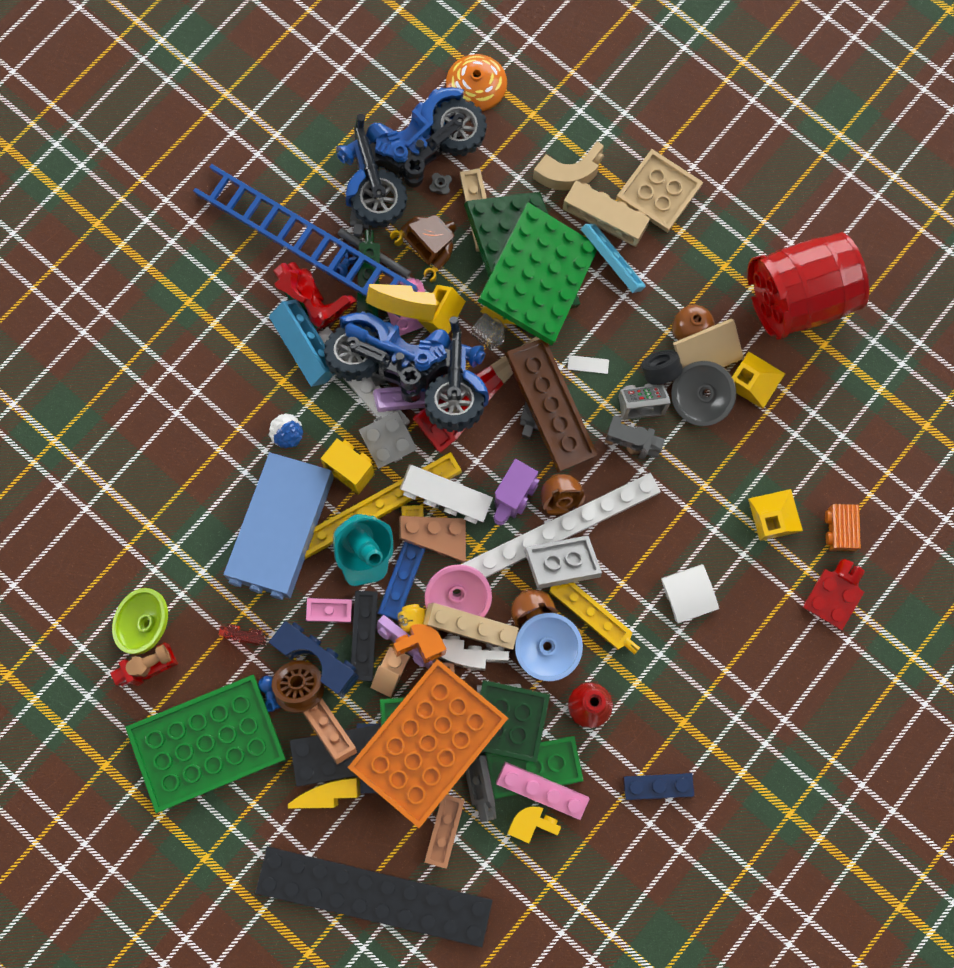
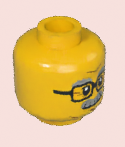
[398,604,426,636]

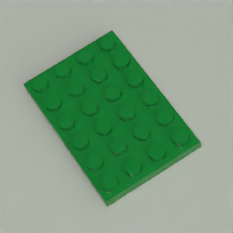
[477,202,597,346]
[125,674,287,813]

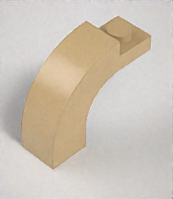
[533,141,604,190]

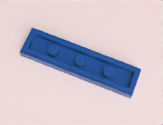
[378,541,426,622]

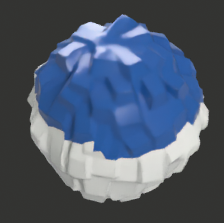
[269,414,303,449]

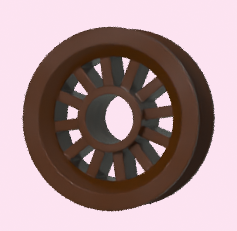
[272,660,324,713]

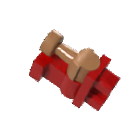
[110,642,178,687]

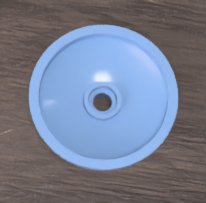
[515,613,583,681]

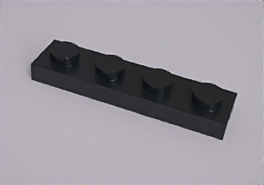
[351,591,378,682]

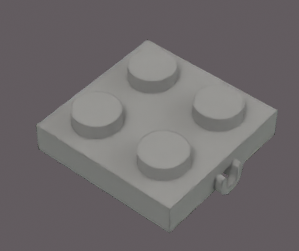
[359,410,417,469]

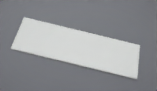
[568,355,609,374]

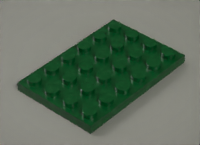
[464,192,581,320]

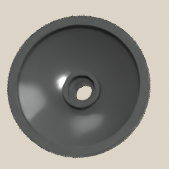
[672,361,736,426]

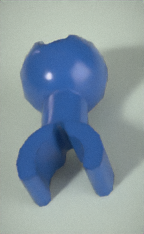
[334,252,358,277]
[258,676,281,712]

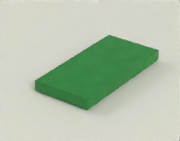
[485,736,584,799]

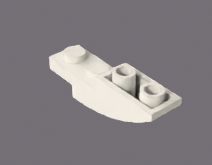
[439,636,509,671]

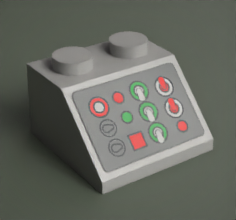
[618,383,670,420]

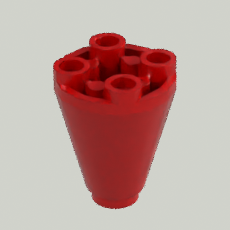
[568,682,613,728]

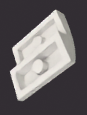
[661,564,719,623]

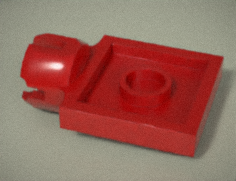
[802,559,864,630]

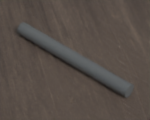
[337,228,411,279]

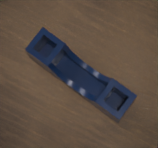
[269,621,359,698]

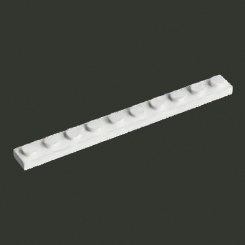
[461,473,661,578]

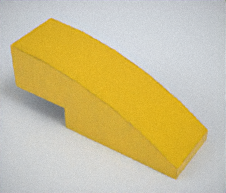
[366,284,437,321]
[288,777,361,808]

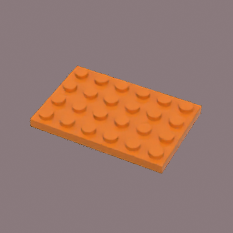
[347,659,508,828]

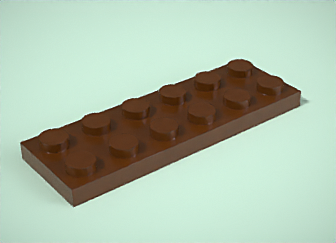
[505,339,598,472]

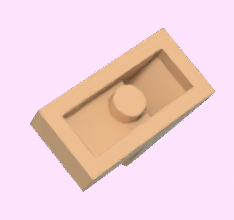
[370,647,410,698]

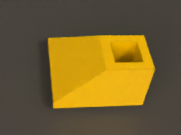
[732,351,785,409]
[748,489,803,541]

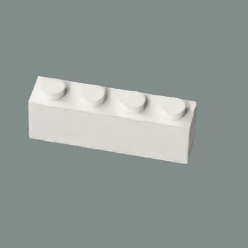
[400,465,493,524]

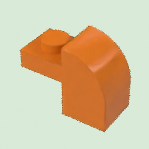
[393,624,447,664]

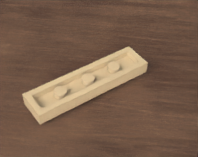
[460,168,487,252]

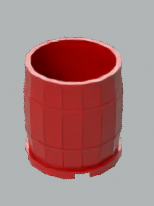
[747,232,870,339]

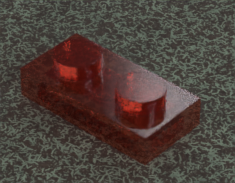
[218,624,267,647]

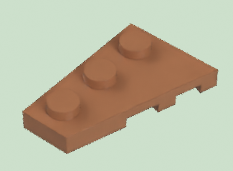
[399,516,466,563]

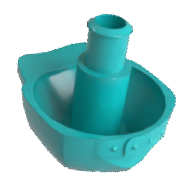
[333,514,393,586]

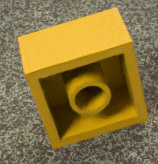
[321,438,375,495]

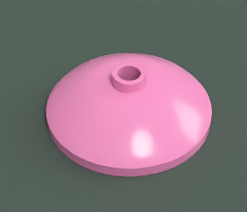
[425,565,492,617]

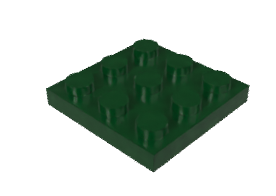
[480,680,550,763]

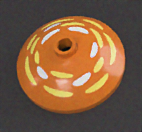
[446,54,507,111]

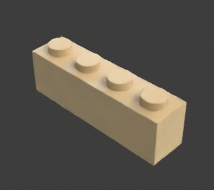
[563,181,650,247]
[423,603,519,650]

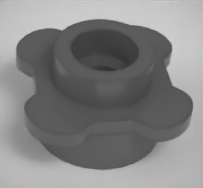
[429,173,452,195]

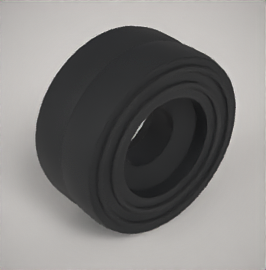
[641,350,683,385]

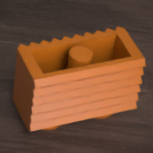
[825,504,861,552]

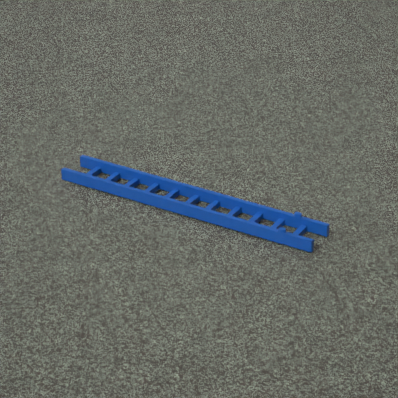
[193,164,419,318]

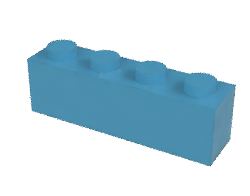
[269,299,335,387]

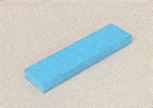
[581,224,646,293]

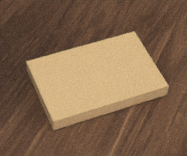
[673,319,744,368]

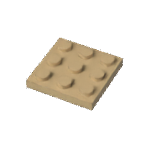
[616,149,703,233]

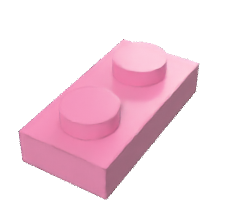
[306,598,352,623]

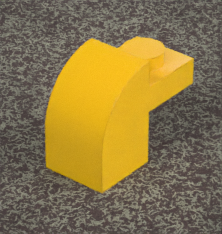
[507,807,561,843]

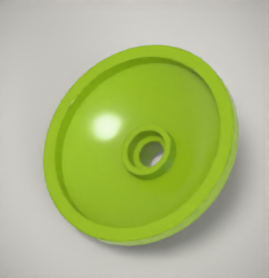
[112,588,168,655]

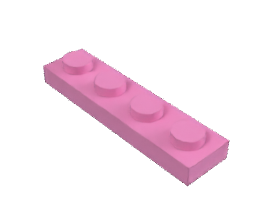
[496,762,589,820]

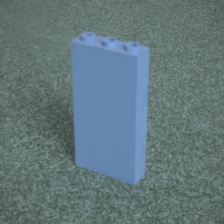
[223,452,334,600]

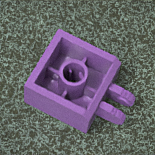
[493,459,539,526]

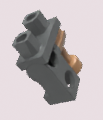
[604,415,665,460]

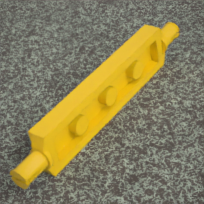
[549,582,640,655]

